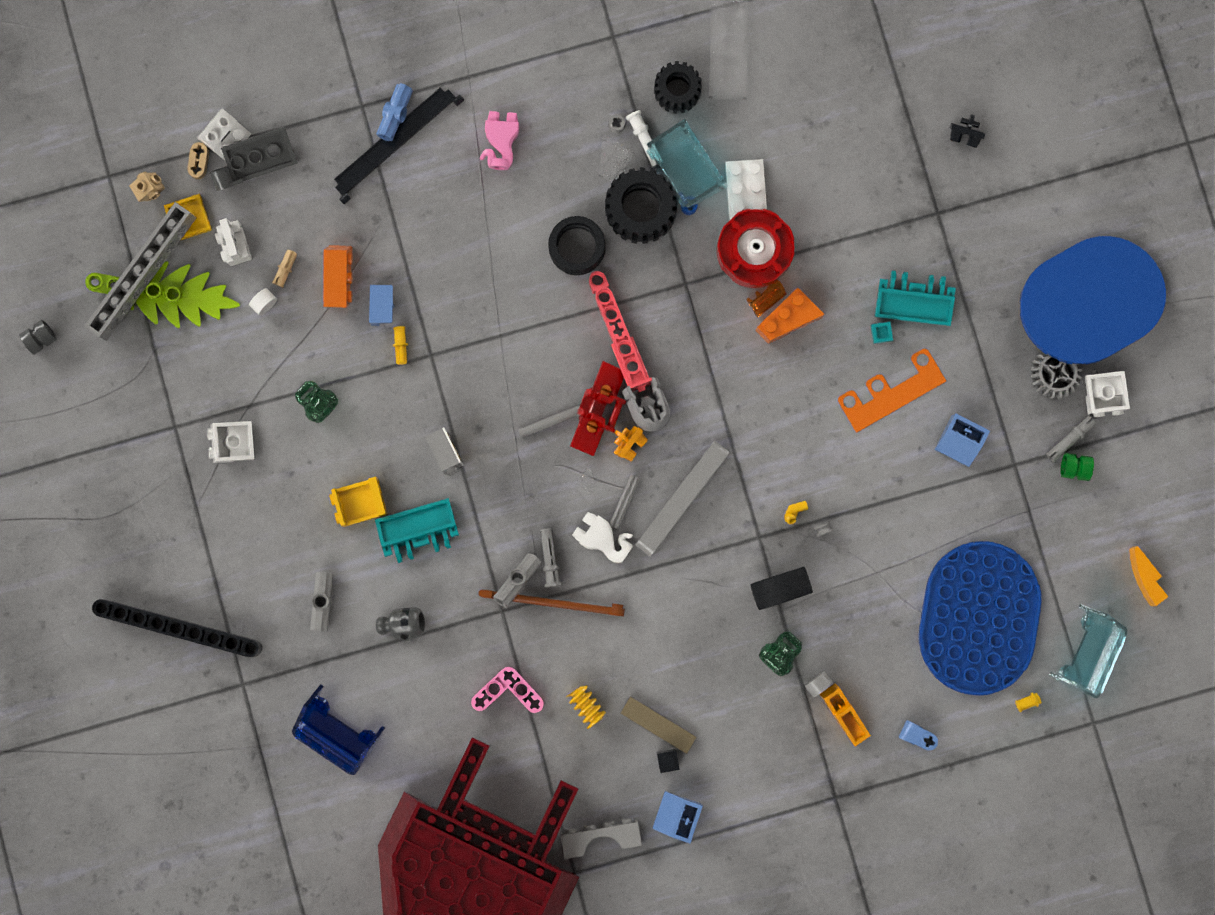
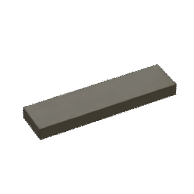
[621,696,697,754]

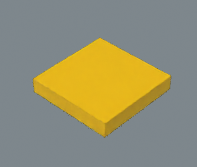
[163,194,212,241]

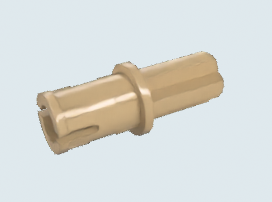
[272,250,297,288]

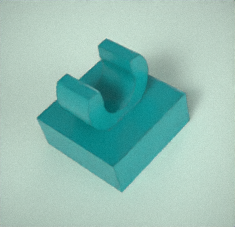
[870,322,893,344]

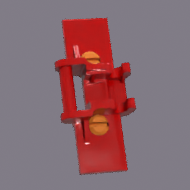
[570,361,626,456]

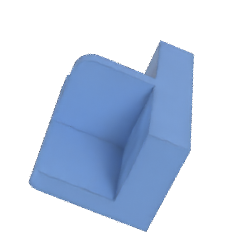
[369,285,394,326]

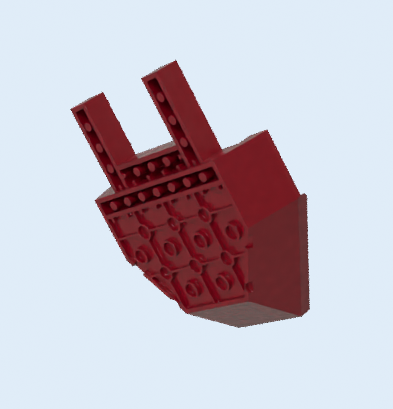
[378,737,580,915]

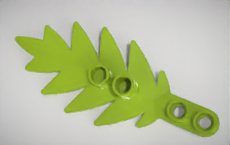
[85,261,240,329]

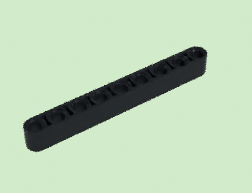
[92,599,262,657]

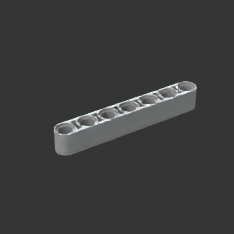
[635,441,730,557]

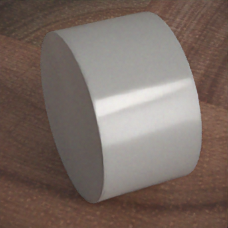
[804,671,833,697]

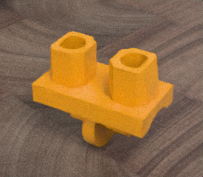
[613,426,648,461]

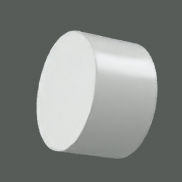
[249,288,277,316]

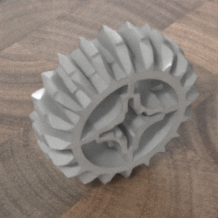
[1030,353,1083,399]

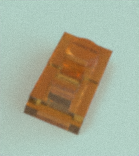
[747,280,787,318]

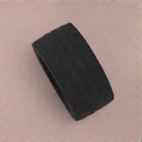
[548,216,606,276]
[750,567,813,610]

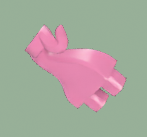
[480,111,520,170]

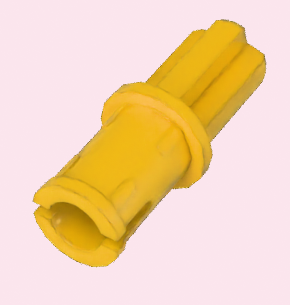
[393,326,408,365]

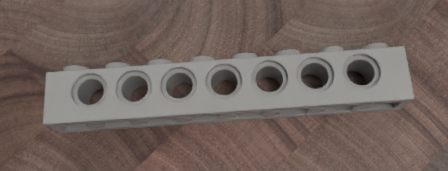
[84,202,196,341]

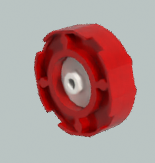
[717,209,795,288]

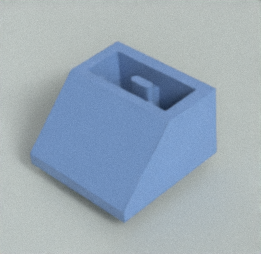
[934,413,990,467]
[652,791,703,844]

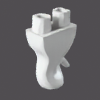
[572,512,633,564]

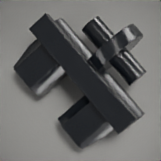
[950,114,985,148]

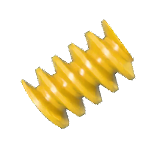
[566,685,606,729]

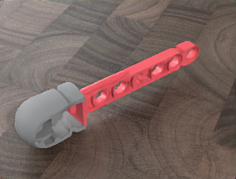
[589,271,670,432]

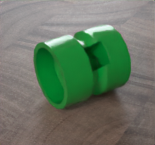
[1060,453,1094,481]

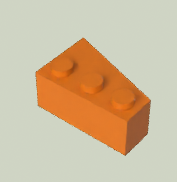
[323,245,353,308]
[755,288,825,344]

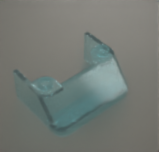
[1049,604,1127,698]

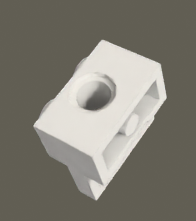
[197,108,251,162]
[215,218,252,266]

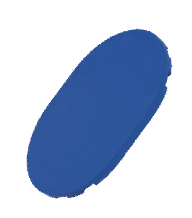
[1020,236,1166,365]
[918,541,1042,695]

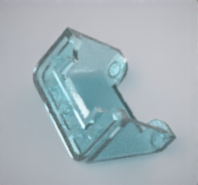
[646,119,728,209]

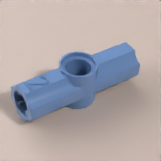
[376,83,413,141]

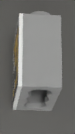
[425,428,464,476]

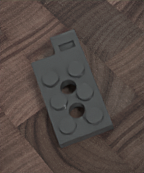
[210,126,298,191]

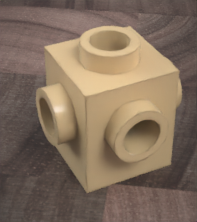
[129,172,165,202]

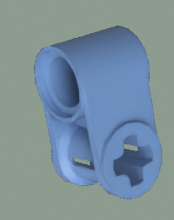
[899,720,938,750]

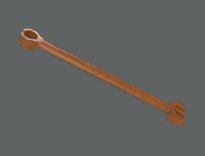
[479,590,625,617]

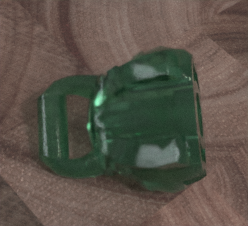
[295,381,338,423]
[759,632,802,677]

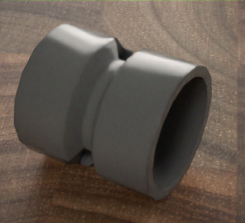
[19,320,57,355]

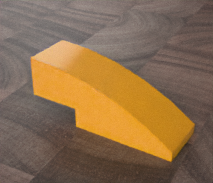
[1129,546,1168,606]
[820,683,871,746]

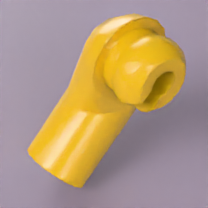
[784,500,808,525]

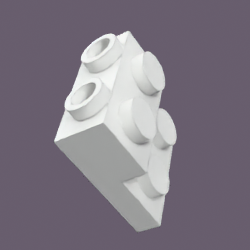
[1085,371,1130,418]
[207,421,254,463]

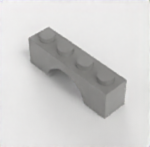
[560,818,642,859]

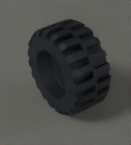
[605,167,678,244]

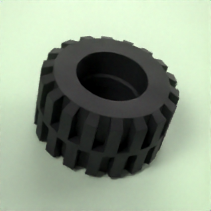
[654,61,702,114]

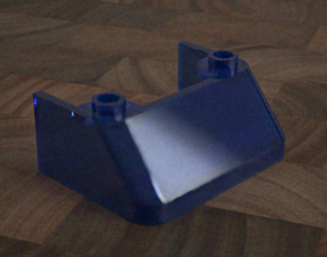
[292,684,385,775]

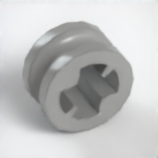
[608,114,625,133]
[814,522,833,537]

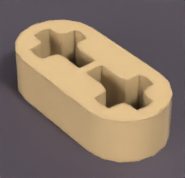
[188,142,209,179]

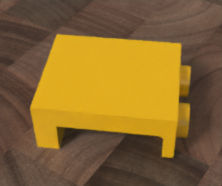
[329,476,388,527]

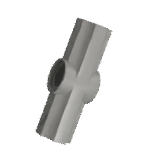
[493,553,542,608]
[310,572,333,631]

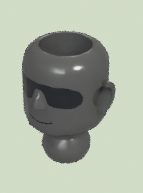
[376,607,425,641]

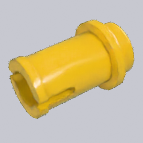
[1015,692,1042,712]

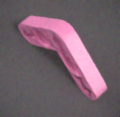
[471,667,544,713]

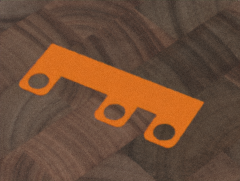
[838,349,946,433]

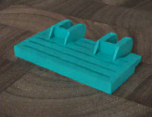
[874,270,956,326]
[375,498,459,563]

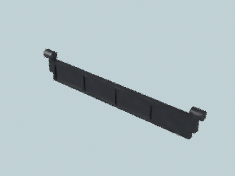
[334,87,464,204]

